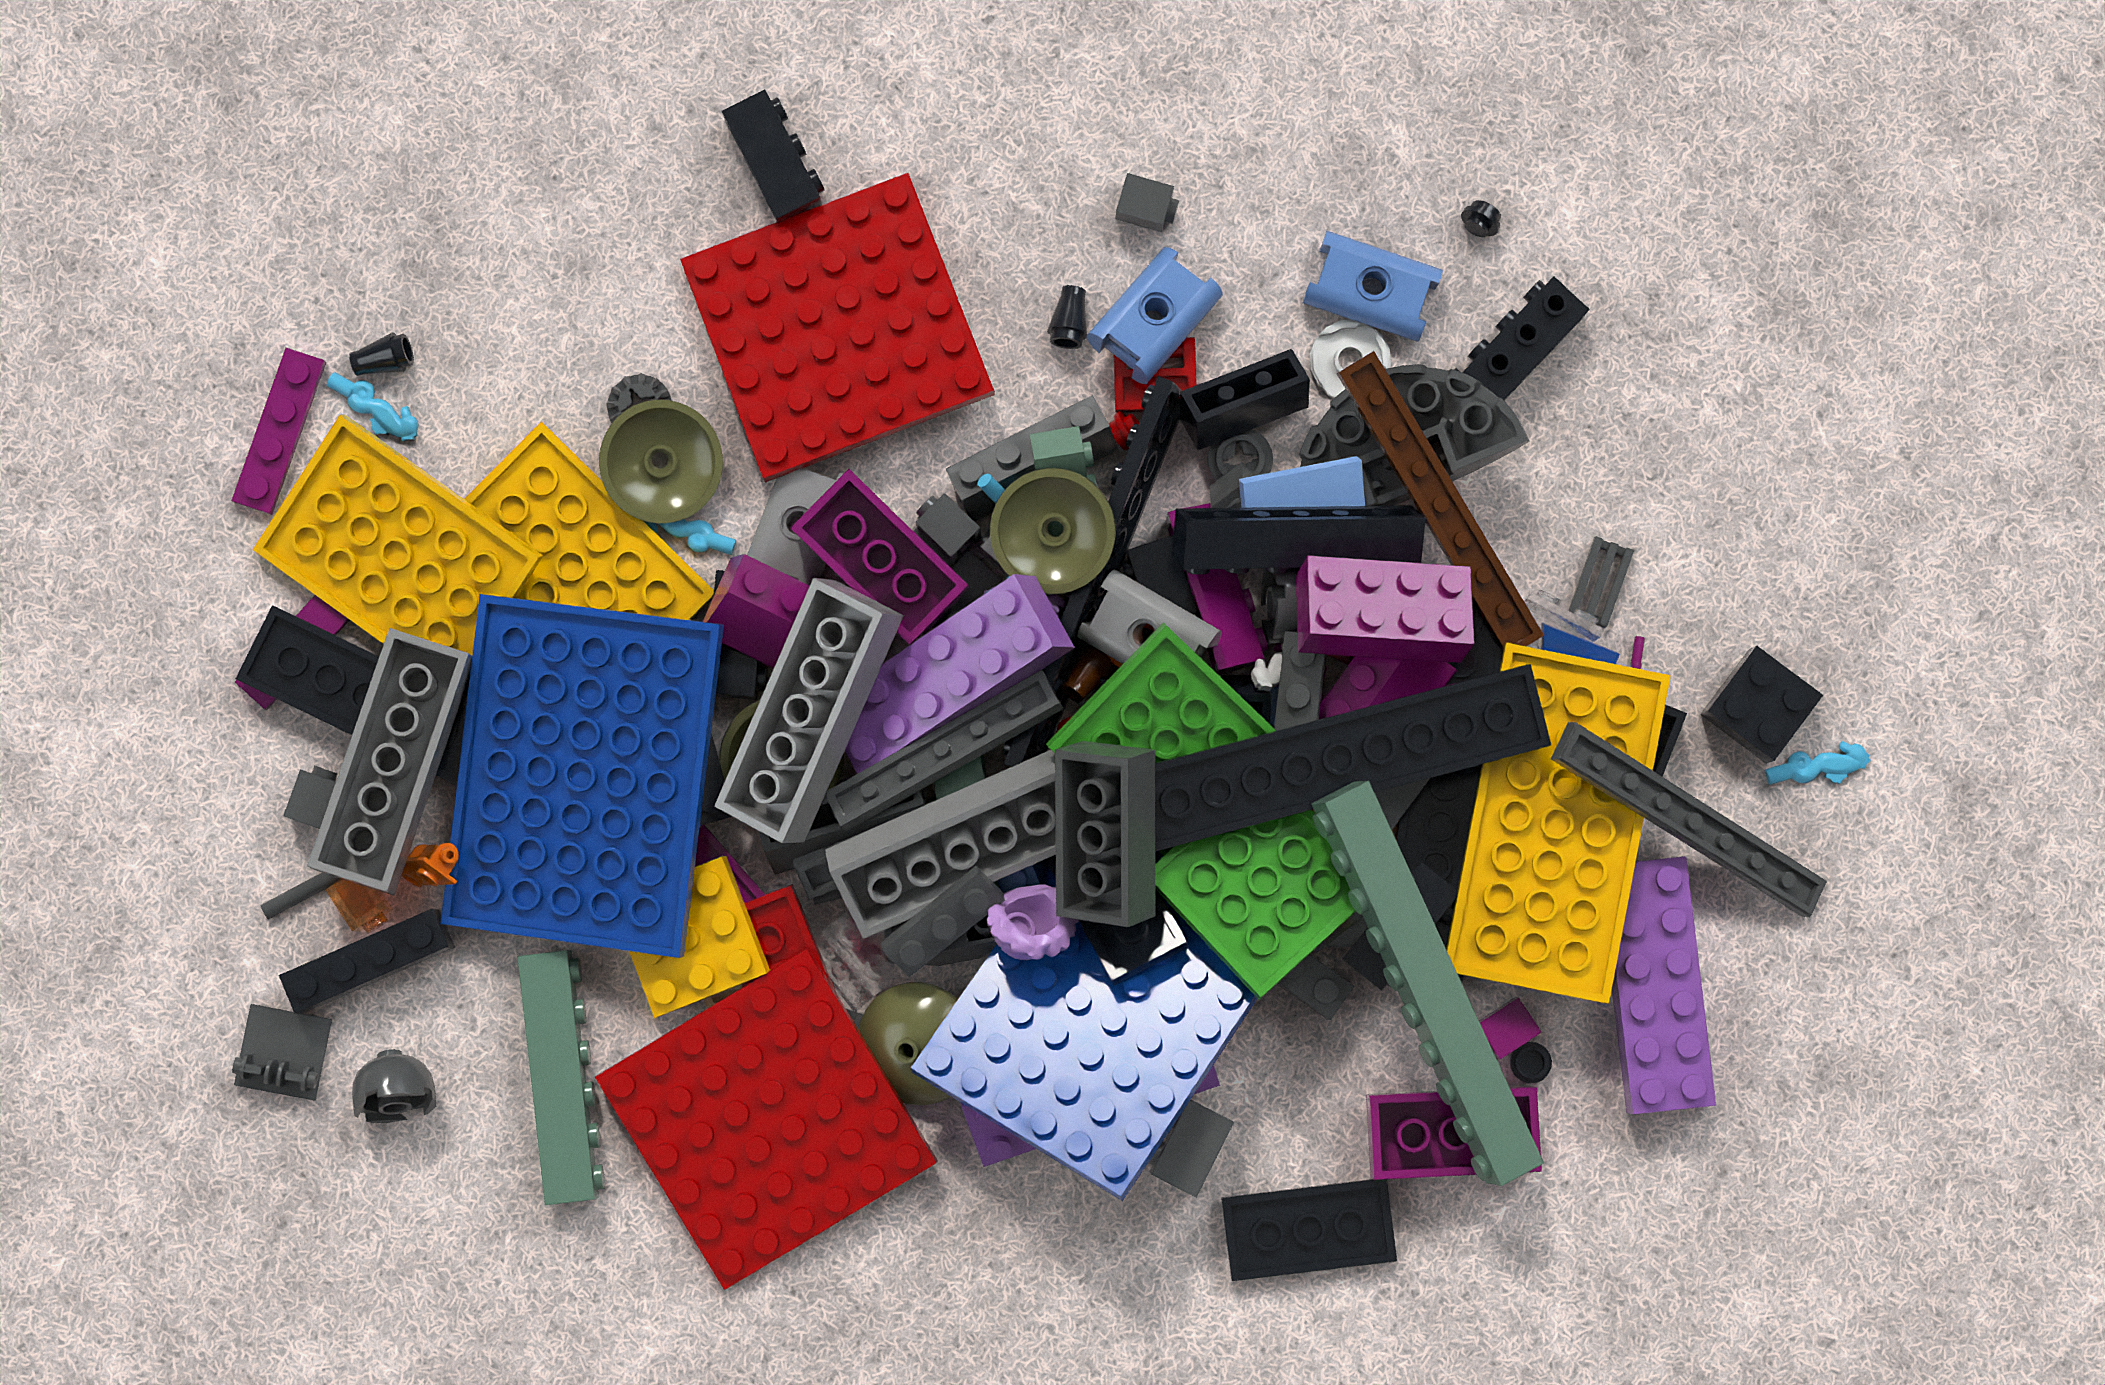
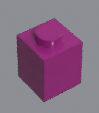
[1479,997,1541,1060]

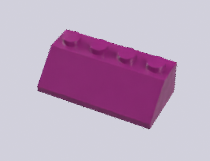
[1165,503,1269,676]
[703,554,810,669]
[1319,656,1457,719]

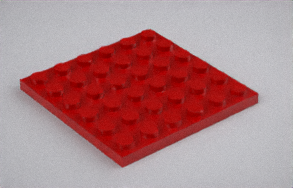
[680,173,995,483]
[595,947,938,1290]

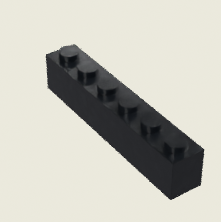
[1172,505,1426,575]

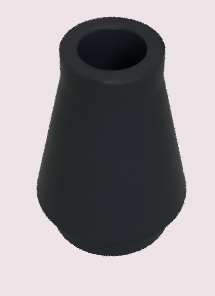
[1047,285,1087,349]
[349,332,414,376]

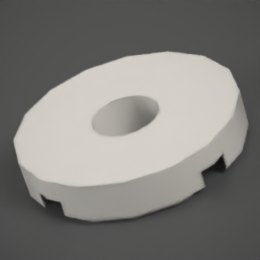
[1309,320,1391,398]

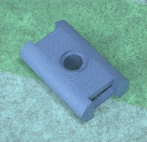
[1302,231,1443,342]
[1087,247,1223,384]

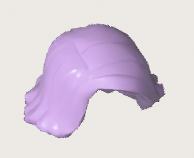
[987,884,1079,960]

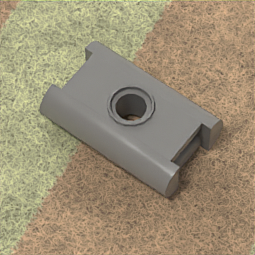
[747,468,843,586]
[1077,569,1222,664]

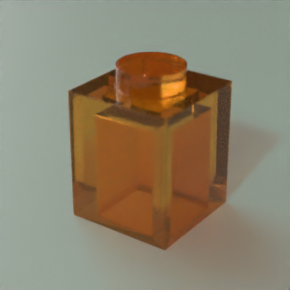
[325,879,393,934]

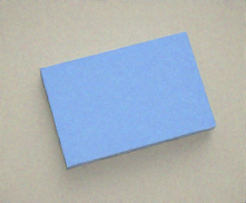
[1239,456,1365,508]

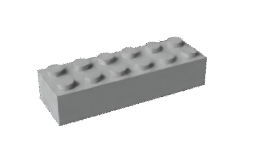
[714,578,904,843]
[307,628,472,896]
[825,750,1056,939]

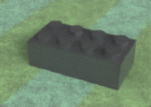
[1055,741,1155,927]

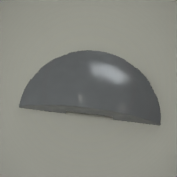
[1299,364,1530,506]

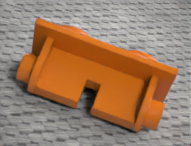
[401,843,459,887]

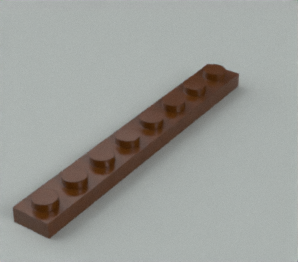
[1336,351,1544,651]

